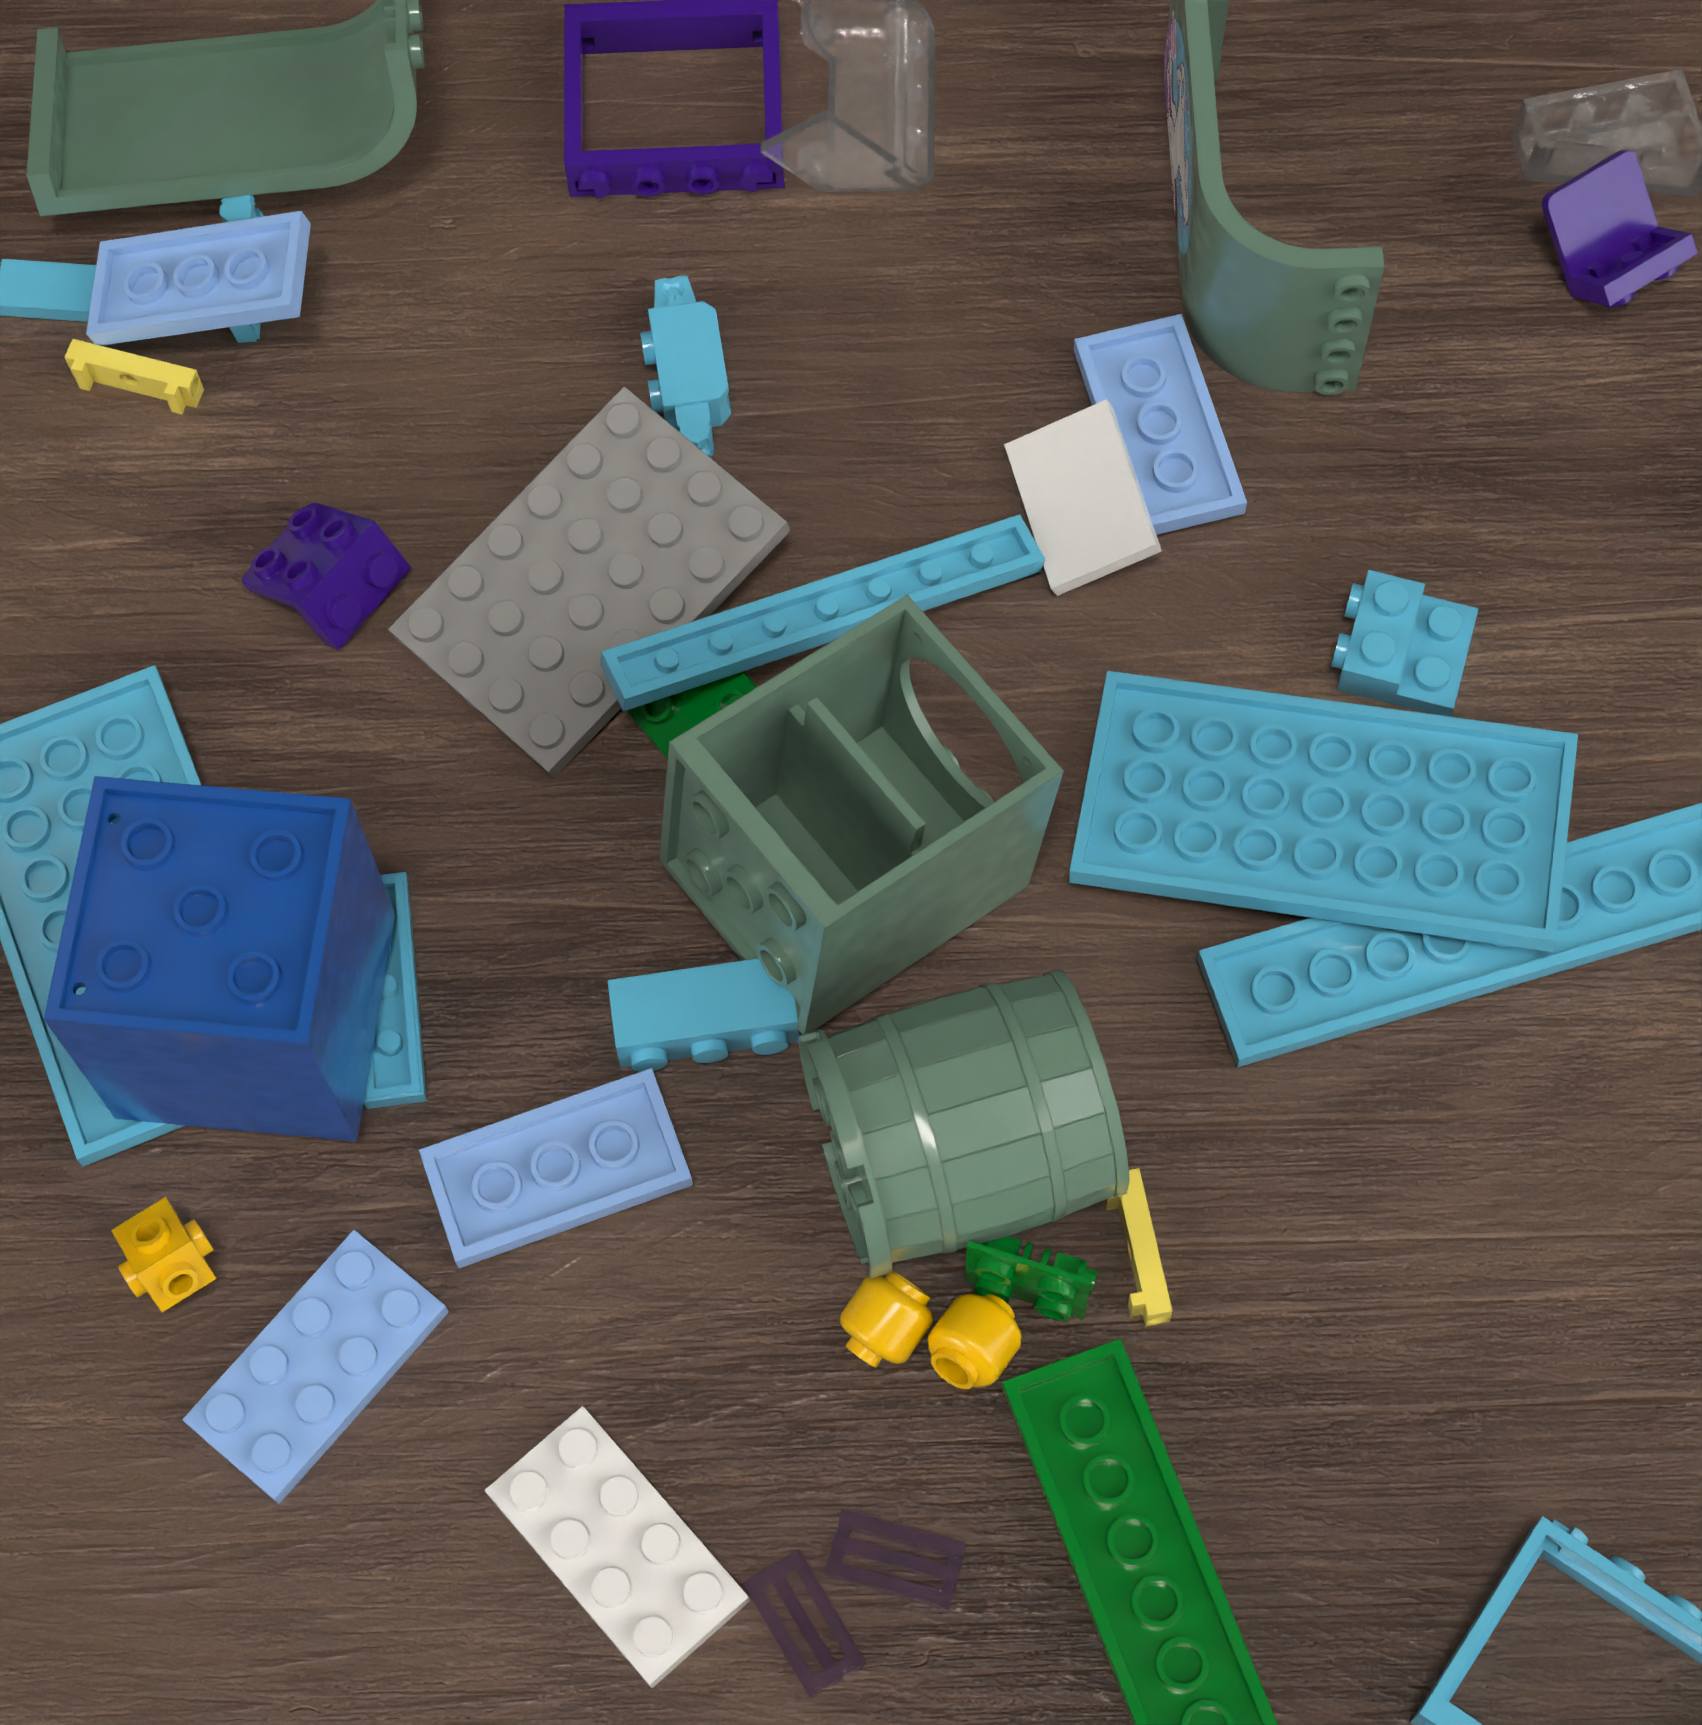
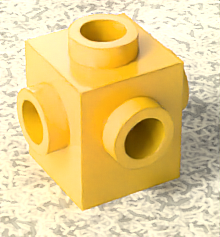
[111,1197,217,1313]

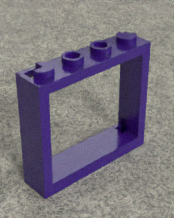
[564,0,785,199]

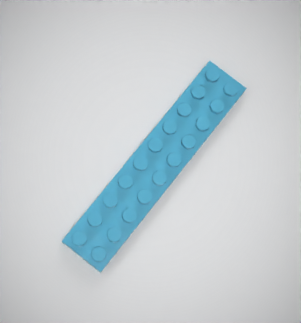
[1197,803,1702,1068]

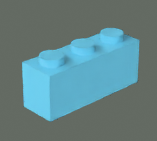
[607,958,799,1072]

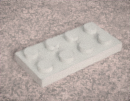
[485,1406,750,1689]

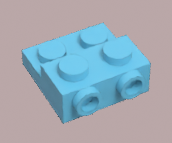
[1331,570,1479,717]

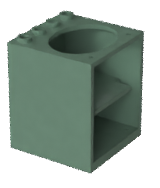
[659,594,1064,1034]

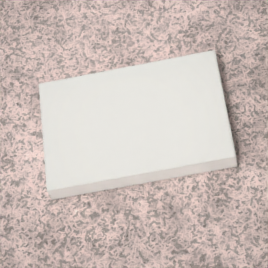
[1004,399,1162,596]

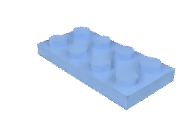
[86,211,311,346]
[1074,314,1247,535]
[419,1068,693,1268]
[182,1230,449,1505]

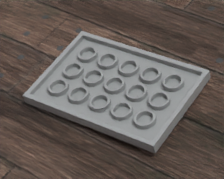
[388,386,790,779]

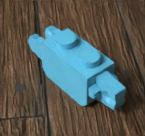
[640,276,731,458]

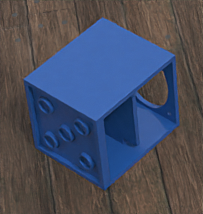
[44,776,395,1142]

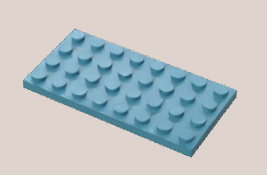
[0,665,202,1167]
[1069,671,1578,952]

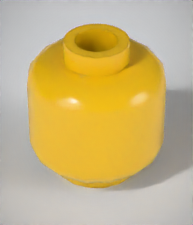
[840,1270,933,1368]
[928,1293,1021,1389]

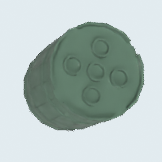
[798,969,1130,1279]

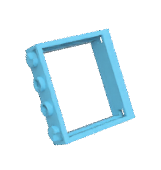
[1410,1516,1702,1725]

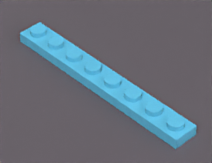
[600,514,1045,711]

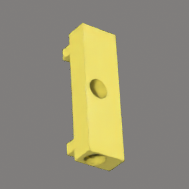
[65,339,204,415]
[1104,1168,1172,1327]

